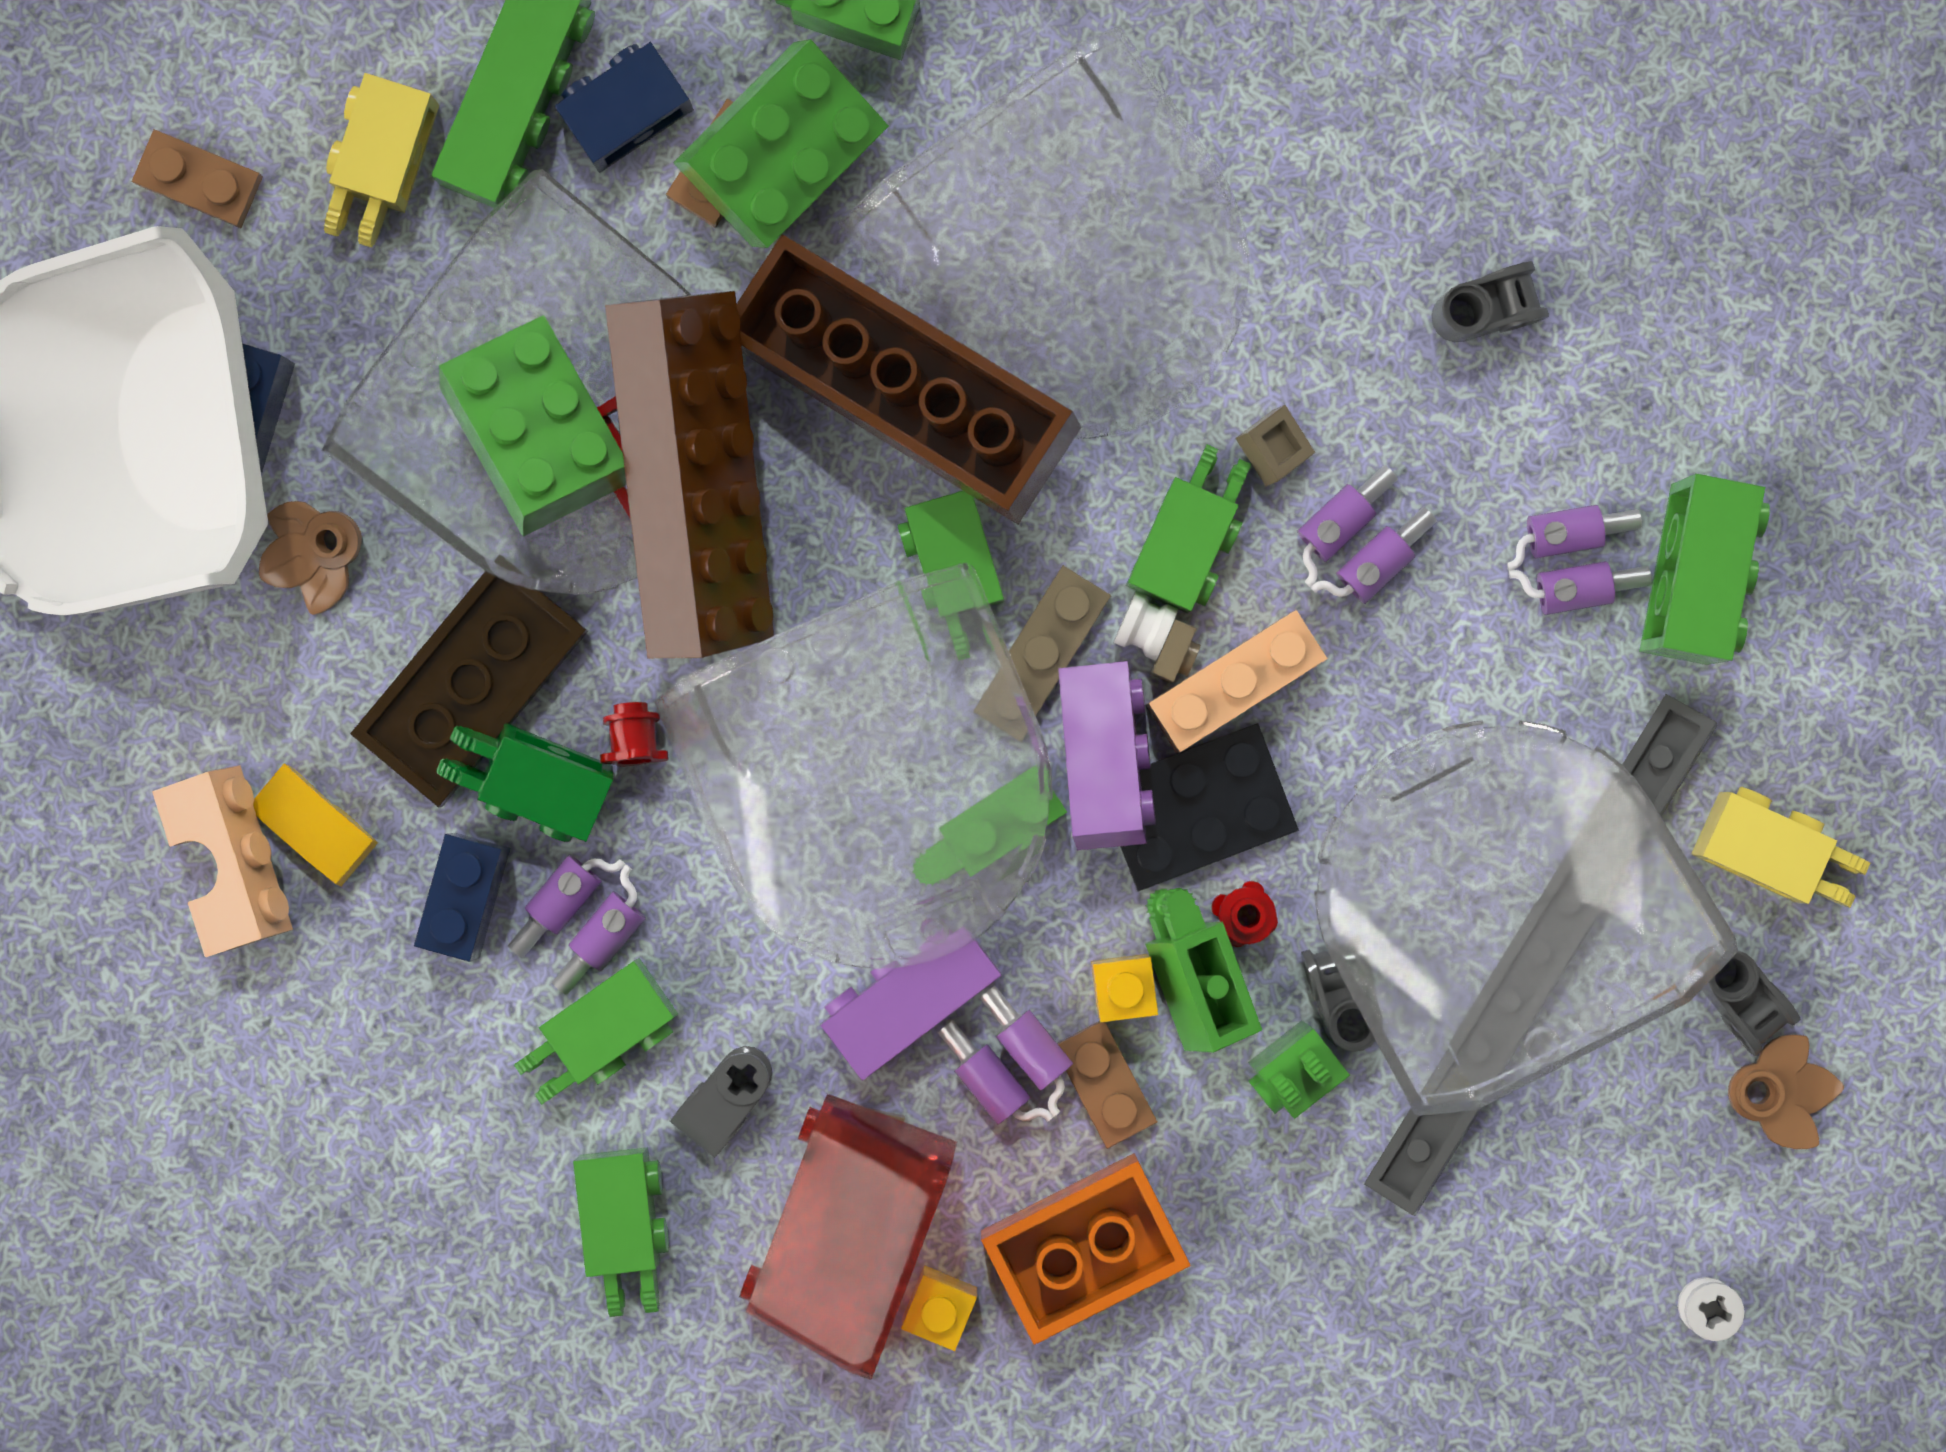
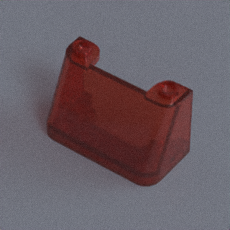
[739,1093,957,1380]

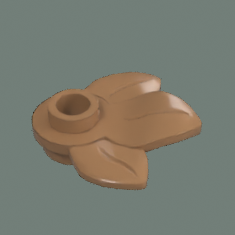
[259,501,362,615]
[1728,1035,1844,1149]

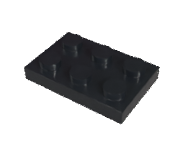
[1120,723,1299,892]

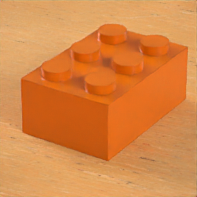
[981,1153,1191,1345]

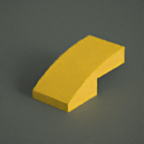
[253,763,378,887]

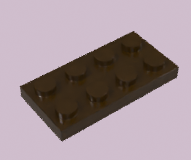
[350,556,588,807]

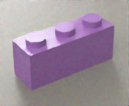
[1058,661,1156,851]
[820,917,1001,1081]

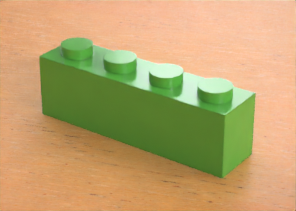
[431,0,595,212]

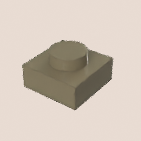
[1235,405,1315,486]
[1150,619,1201,683]

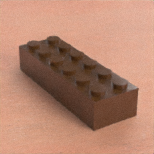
[737,234,1081,525]
[605,291,775,659]

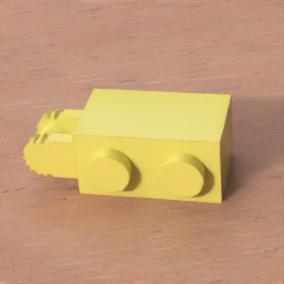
[324,73,439,247]
[1691,787,1871,908]

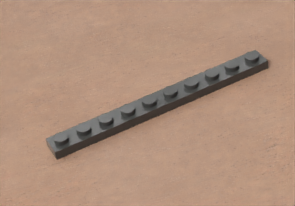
[1364,694,1717,1216]

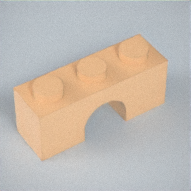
[1146,610,1328,753]
[152,765,293,957]

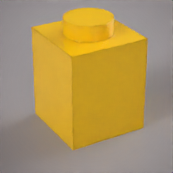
[1091,954,1158,1023]
[901,1265,977,1351]

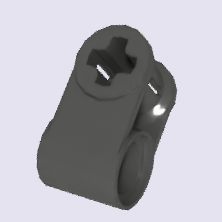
[1431,261,1549,343]
[1301,936,1381,1052]
[1693,945,1801,1056]
[669,1046,772,1158]

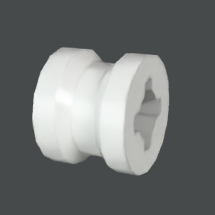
[1113,591,1178,661]
[1677,1277,1745,1342]

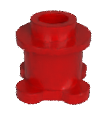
[600,702,669,767]
[1211,881,1278,947]

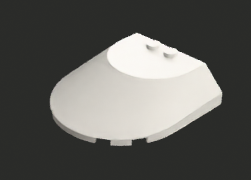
[0,226,268,615]

